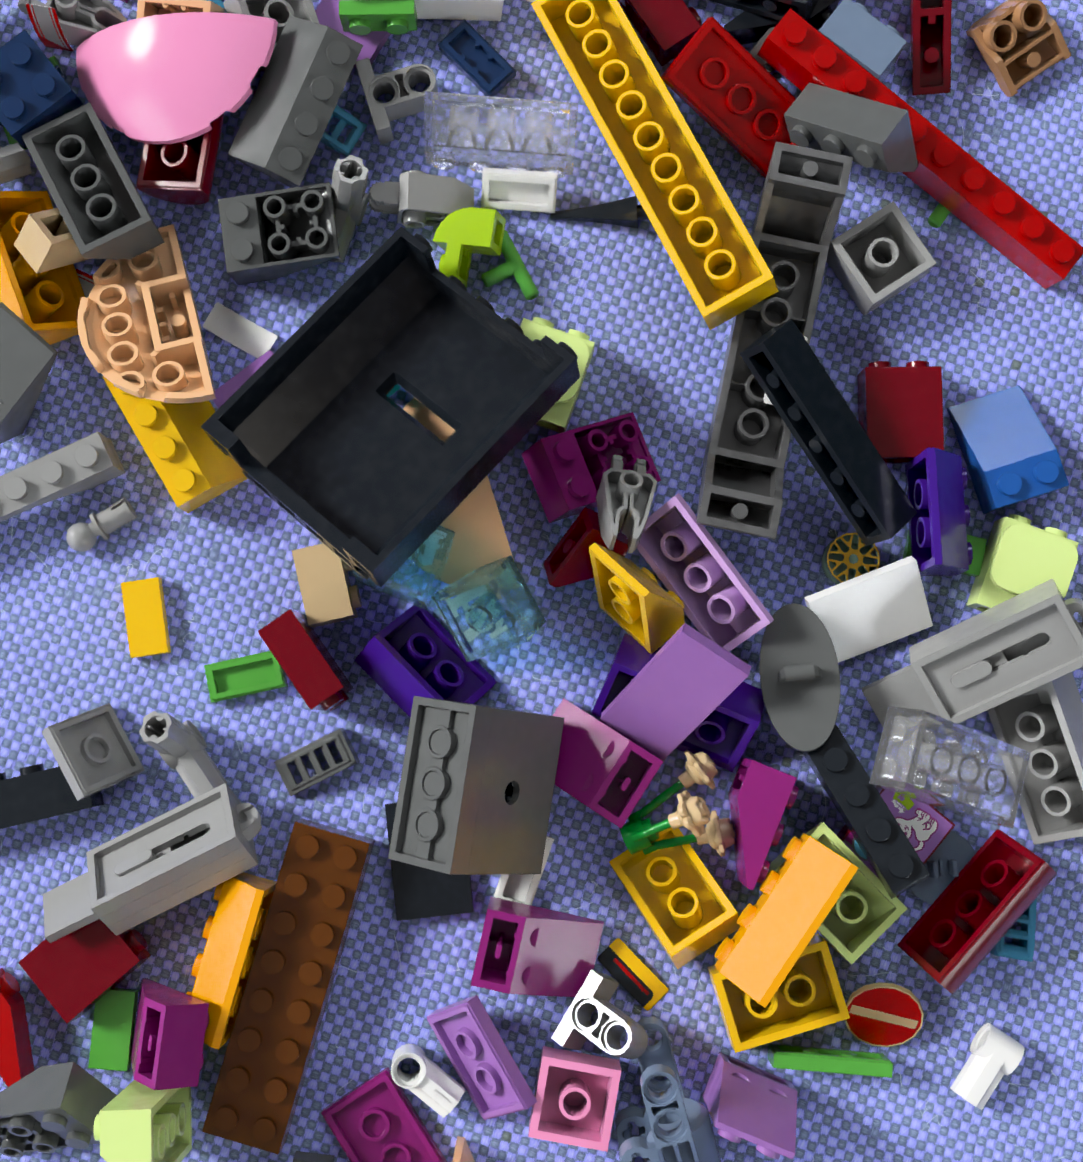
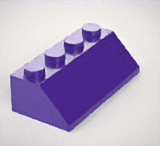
[591,633,765,772]

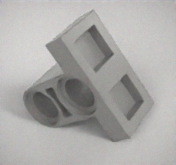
[355,57,439,145]
[551,969,648,1059]

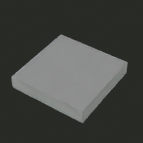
[42,703,145,801]

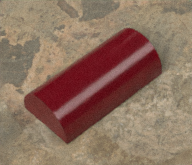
[136,113,225,205]
[897,828,1057,995]

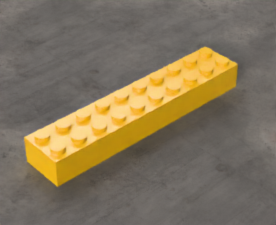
[531,0,779,330]

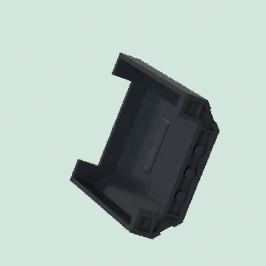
[201,227,580,587]

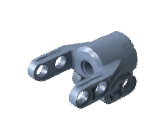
[615,1017,721,1162]

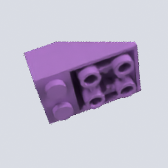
[702,1052,798,1160]

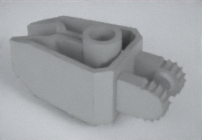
[17,0,127,46]
[368,170,474,229]
[596,455,657,553]

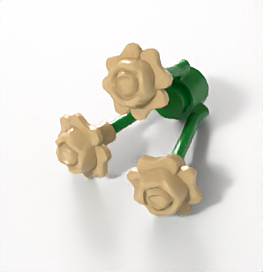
[620,750,735,857]

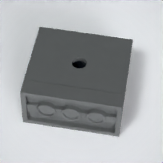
[388,696,564,875]

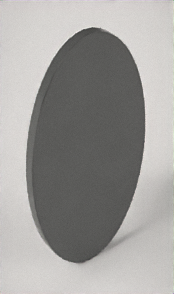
[759,603,841,752]

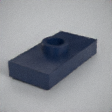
[438,19,516,100]

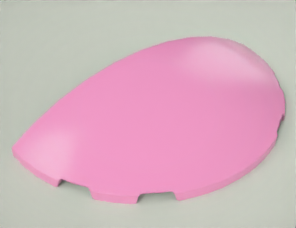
[76,12,278,145]

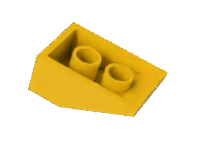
[589,543,685,654]
[609,827,740,969]

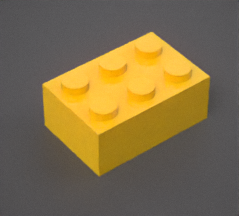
[707,934,850,1053]

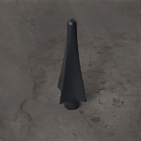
[550,196,649,229]

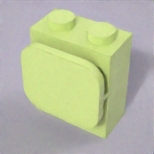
[520,317,595,433]
[966,514,1079,612]

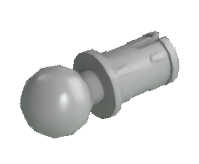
[66,497,137,552]

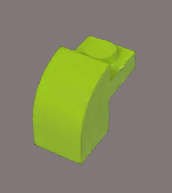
[433,207,506,289]

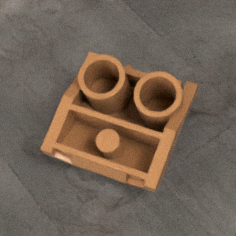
[966,0,1072,97]

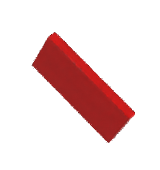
[661,16,798,179]

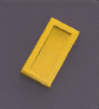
[121,577,171,658]

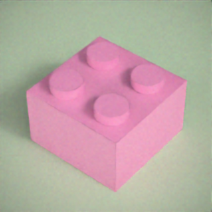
[528,1046,621,1152]

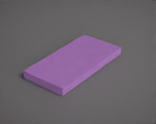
[599,623,752,761]

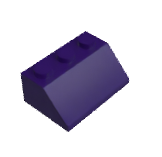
[905,448,973,576]
[354,601,497,717]

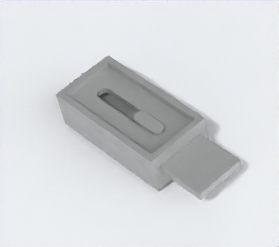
[862,579,1083,739]
[43,783,262,943]

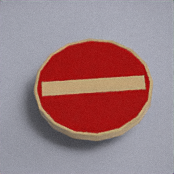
[844,982,924,1047]

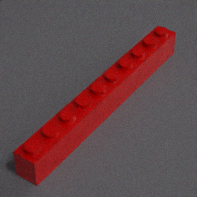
[757,8,1083,289]

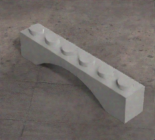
[0,431,126,523]

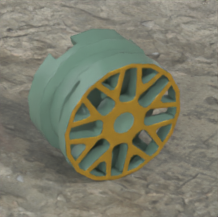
[821,533,880,585]

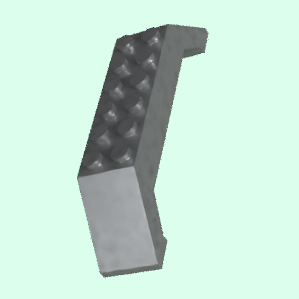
[696,141,853,540]

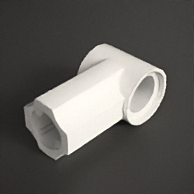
[950,1023,1024,1110]
[391,1044,465,1118]

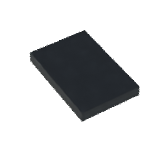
[385,803,474,921]

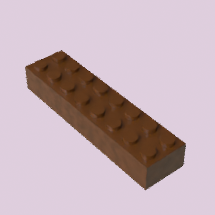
[202,818,375,1154]

